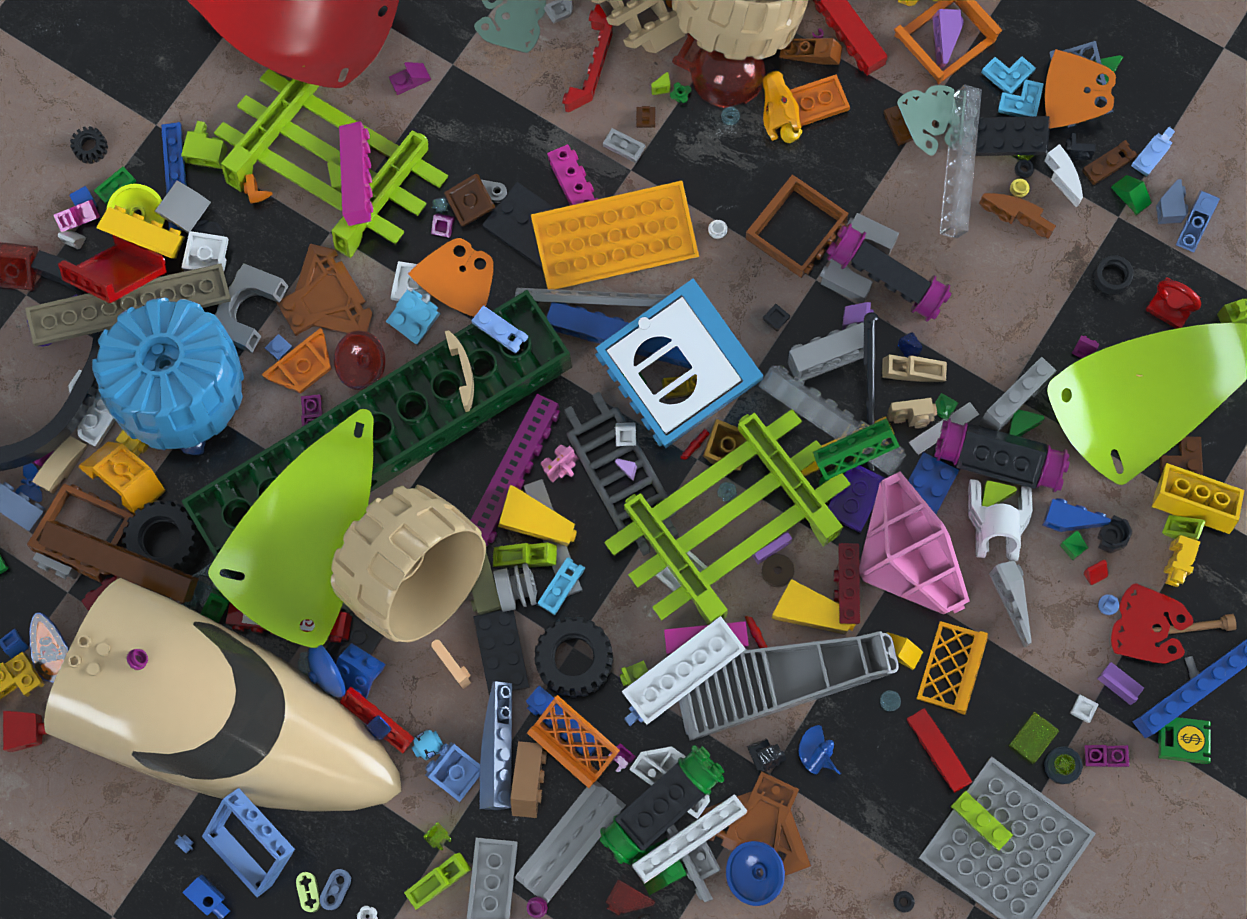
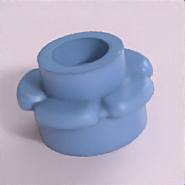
[174,835,193,853]

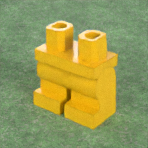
[1164,535,1200,587]

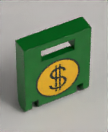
[1158,717,1211,764]

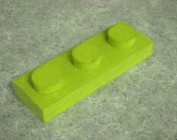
[951,791,1013,851]

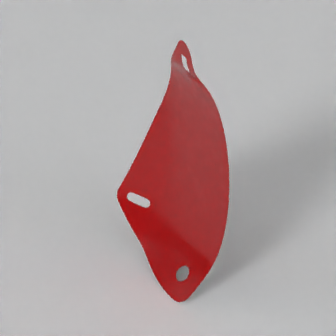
[187,0,399,88]

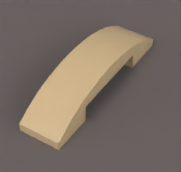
[445,330,474,412]

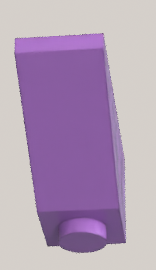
[932,9,963,69]

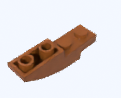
[979,193,1056,239]

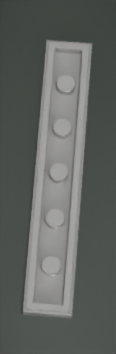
[524,479,582,596]

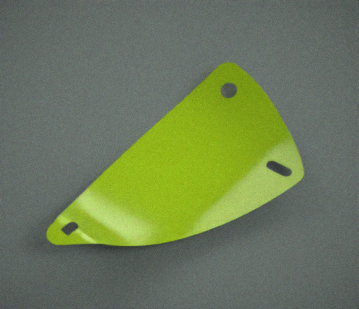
[208,409,374,648]

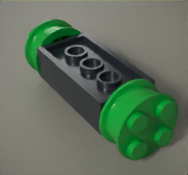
[599,746,724,865]

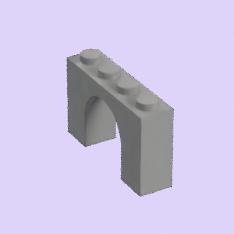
[820,213,899,303]
[215,263,289,353]
[979,357,1056,431]

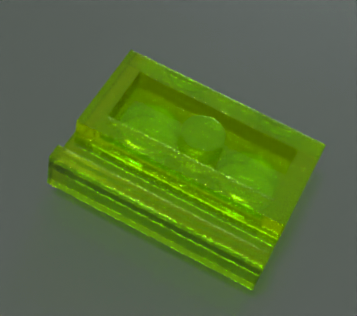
[1009,712,1059,764]

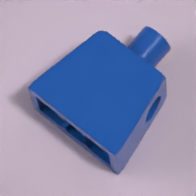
[183,874,230,919]

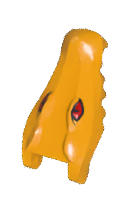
[763,71,801,141]

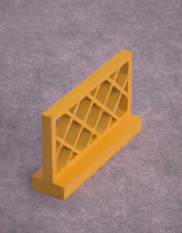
[917,621,988,715]

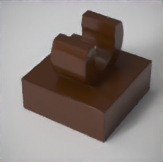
[636,106,656,128]

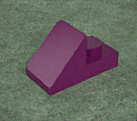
[389,62,431,95]

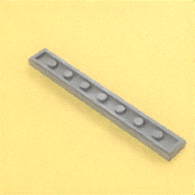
[515,288,669,307]

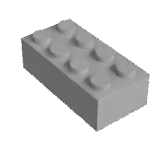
[787,323,864,384]

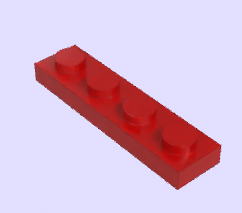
[339,687,415,754]

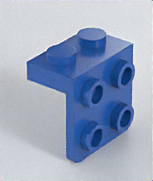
[336,643,386,699]

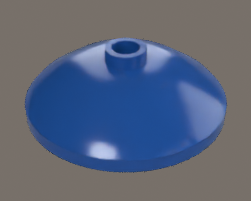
[307,645,345,698]
[726,841,785,906]

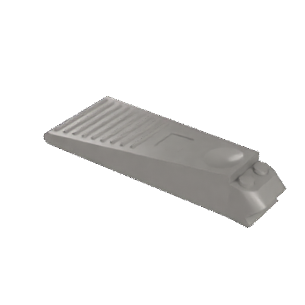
[679,631,899,741]

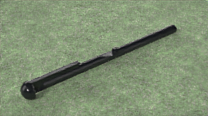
[864,312,879,471]

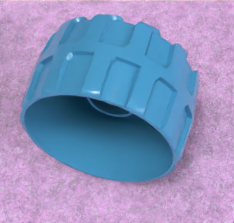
[92,298,244,450]

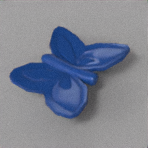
[14,463,42,502]

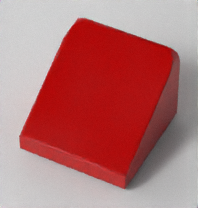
[1084,559,1108,585]

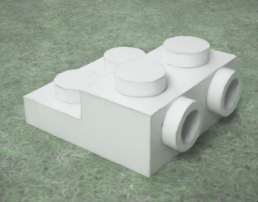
[181,231,229,271]

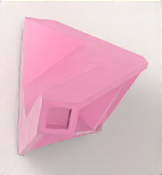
[859,472,970,614]

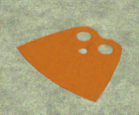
[1045,49,1116,129]
[408,238,493,317]

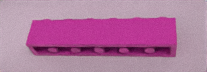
[339,121,373,226]

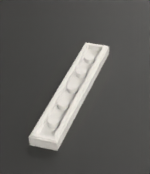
[632,794,747,884]

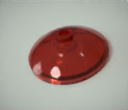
[334,331,386,390]

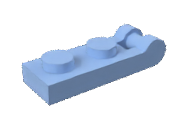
[471,305,528,353]

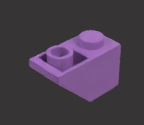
[842,302,874,330]

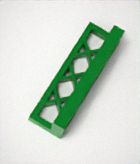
[813,418,900,480]

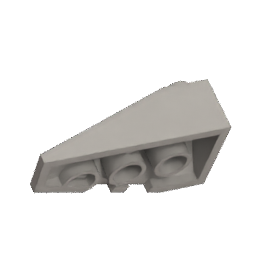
[989,560,1032,647]

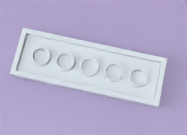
[622,616,746,725]

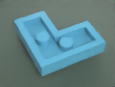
[981,56,1036,94]
[998,80,1044,117]

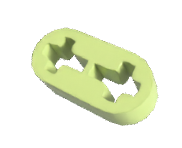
[296,872,321,912]

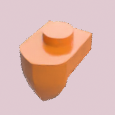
[243,174,273,203]

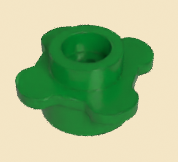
[670,82,691,103]

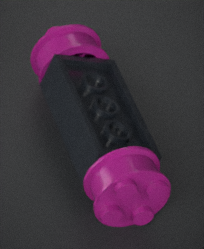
[826,223,952,322]
[934,418,1070,492]

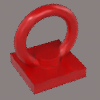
[1146,277,1201,329]

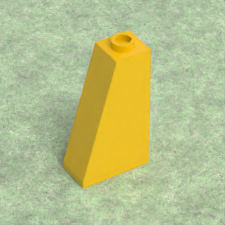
[498,485,577,546]
[772,579,856,635]

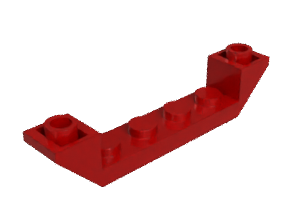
[562,4,613,112]

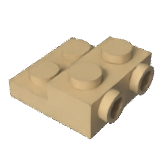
[887,398,937,428]

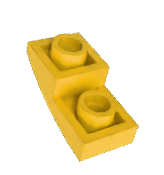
[662,373,697,399]

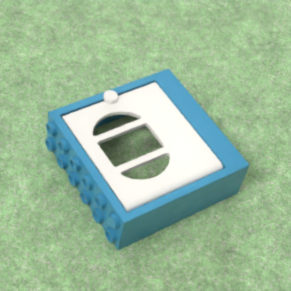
[595,278,763,448]

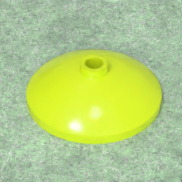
[107,184,165,227]

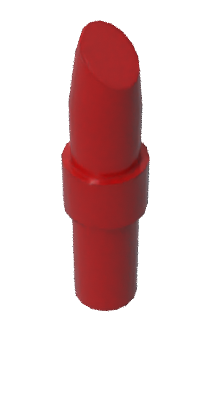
[680,429,710,460]
[745,616,768,649]

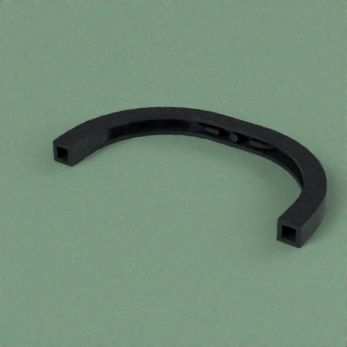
[0,250,110,471]

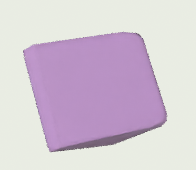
[615,458,637,480]

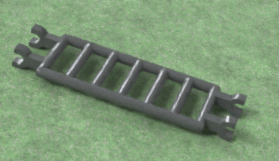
[564,392,679,556]

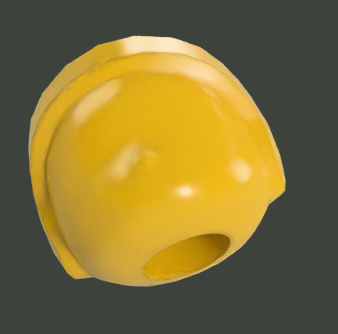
[780,123,802,143]

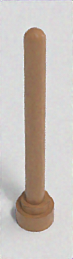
[1152,614,1236,634]

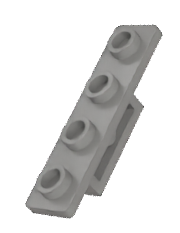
[666,824,721,902]

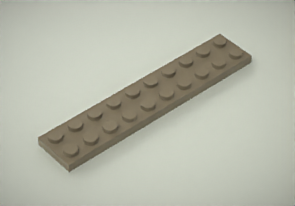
[25,263,231,347]

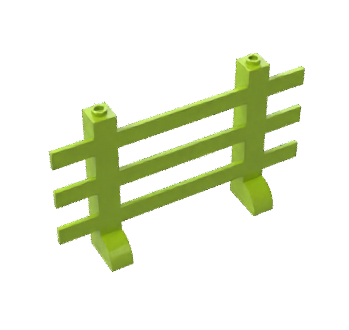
[214,66,448,258]
[604,409,851,625]

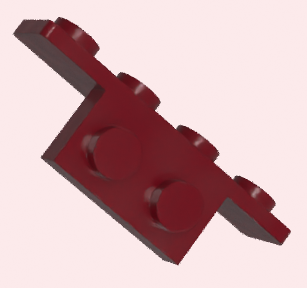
[833,543,860,624]

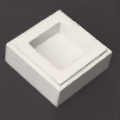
[1070,695,1099,723]

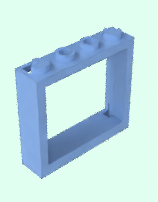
[202,788,295,897]

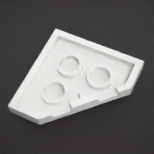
[68,369,115,448]

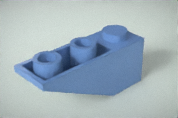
[1176,190,1220,252]

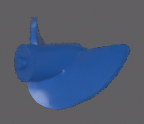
[798,725,841,775]

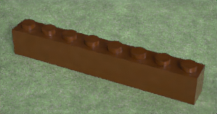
[39,521,199,604]

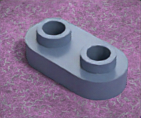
[320,869,351,910]

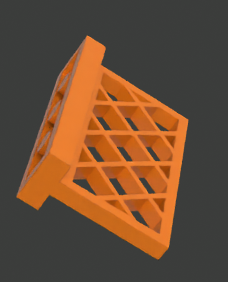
[527,695,620,788]

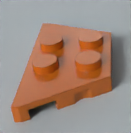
[261,328,332,394]

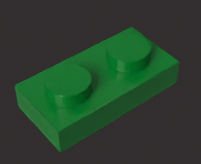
[94,166,137,205]

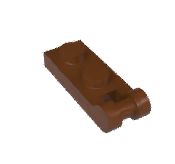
[1082,140,1138,186]

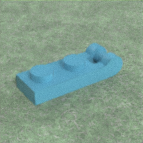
[537,557,585,615]

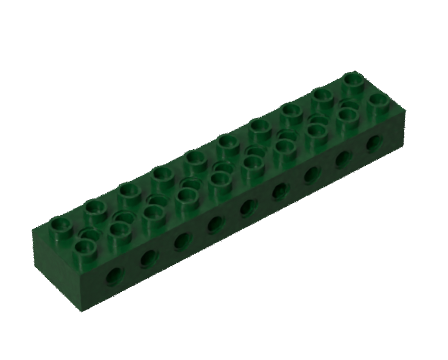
[182,290,572,578]

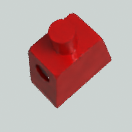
[3,711,47,752]

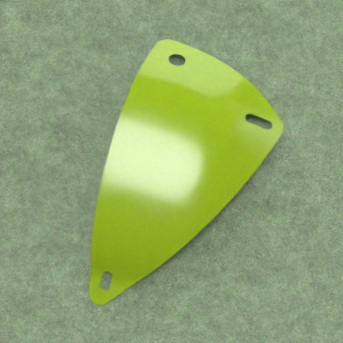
[1047,323,1247,485]

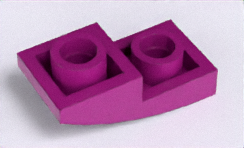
[301,395,323,427]
[1085,745,1130,767]

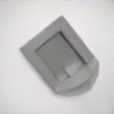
[544,0,573,24]

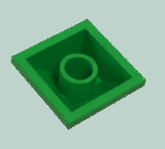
[633,838,687,896]

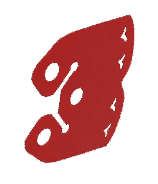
[1111,583,1193,663]

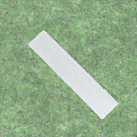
[909,402,979,455]

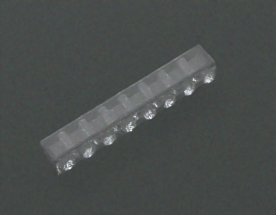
[940,85,982,238]
[759,365,906,476]

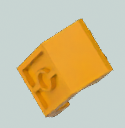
[79,441,165,515]

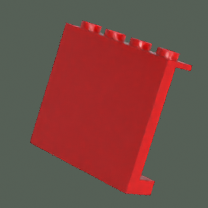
[58,235,166,303]

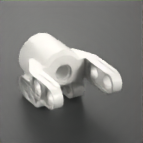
[968,479,1033,561]

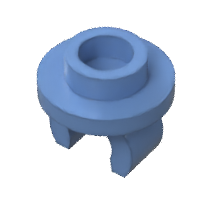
[1098,595,1119,615]

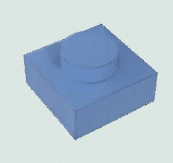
[265,334,294,361]

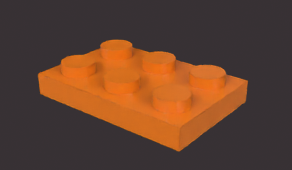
[790,74,850,126]

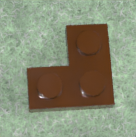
[1160,437,1203,475]

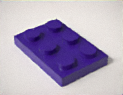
[828,465,886,533]

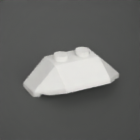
[629,746,710,819]

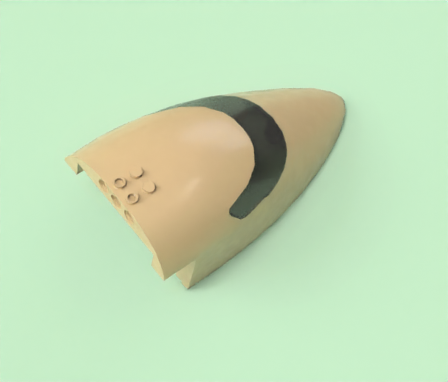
[44,578,401,811]

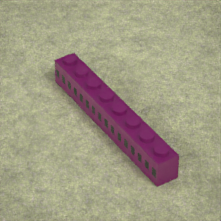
[470,394,561,547]

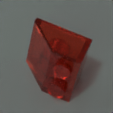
[0,242,38,291]
[606,880,656,916]

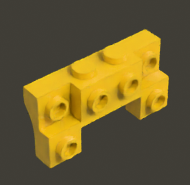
[0,652,45,700]

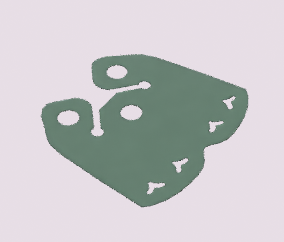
[474,0,546,53]
[897,85,964,155]

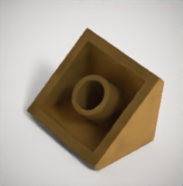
[703,419,746,470]

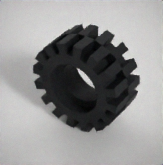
[70,126,108,164]

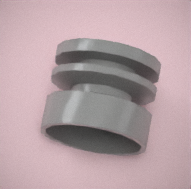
[493,563,537,612]

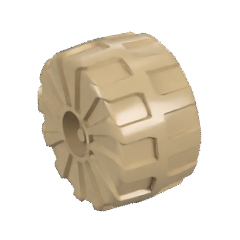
[672,0,808,60]
[331,485,486,643]

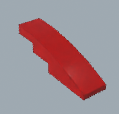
[907,708,972,793]

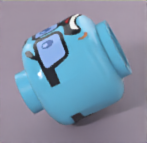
[411,729,444,760]

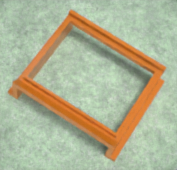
[894,0,1002,85]

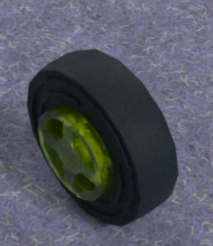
[1044,746,1083,784]

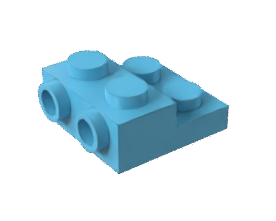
[386,289,441,345]

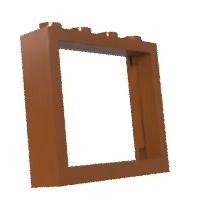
[746,174,849,278]
[27,483,134,583]

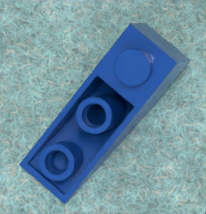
[1042,498,1111,532]

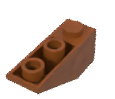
[779,38,843,65]

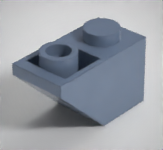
[1156,179,1188,224]

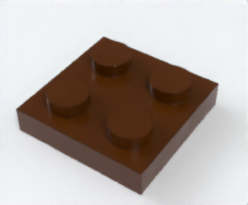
[444,174,495,227]

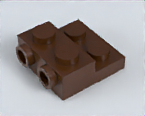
[883,96,937,146]

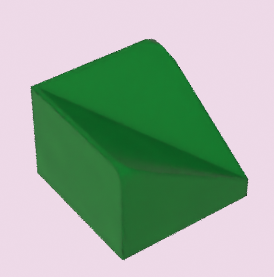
[1060,531,1089,560]

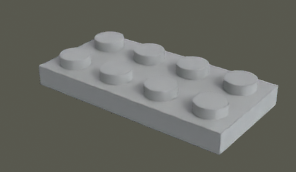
[467,838,518,919]

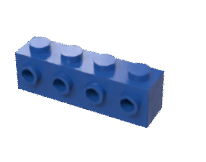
[526,686,596,756]

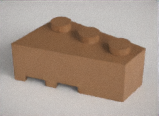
[510,741,547,818]

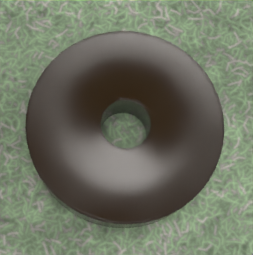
[762,554,794,587]

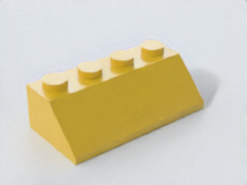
[97,205,185,258]
[1152,463,1245,534]

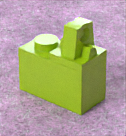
[181,121,228,169]
[1217,298,1247,324]

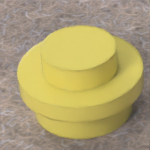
[1010,179,1030,198]

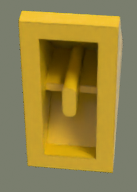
[887,632,923,670]

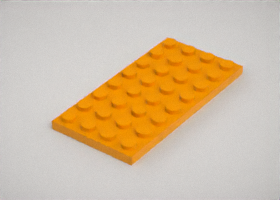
[531,181,699,289]

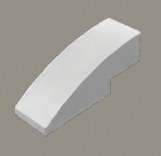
[1044,144,1083,207]

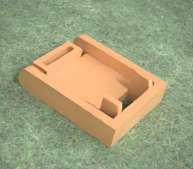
[431,640,471,689]

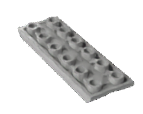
[514,781,626,904]

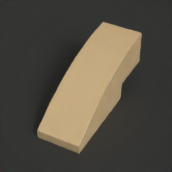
[882,354,947,382]
[32,436,87,494]

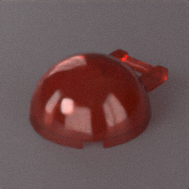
[672,33,765,108]

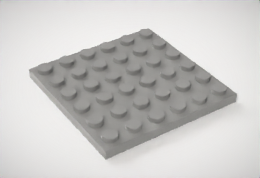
[918,756,1096,919]

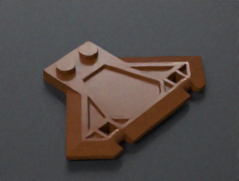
[276,244,373,338]
[699,771,811,876]

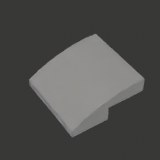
[155,181,211,233]

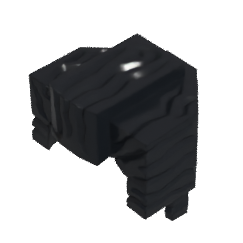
[1098,515,1132,553]
[747,738,786,772]

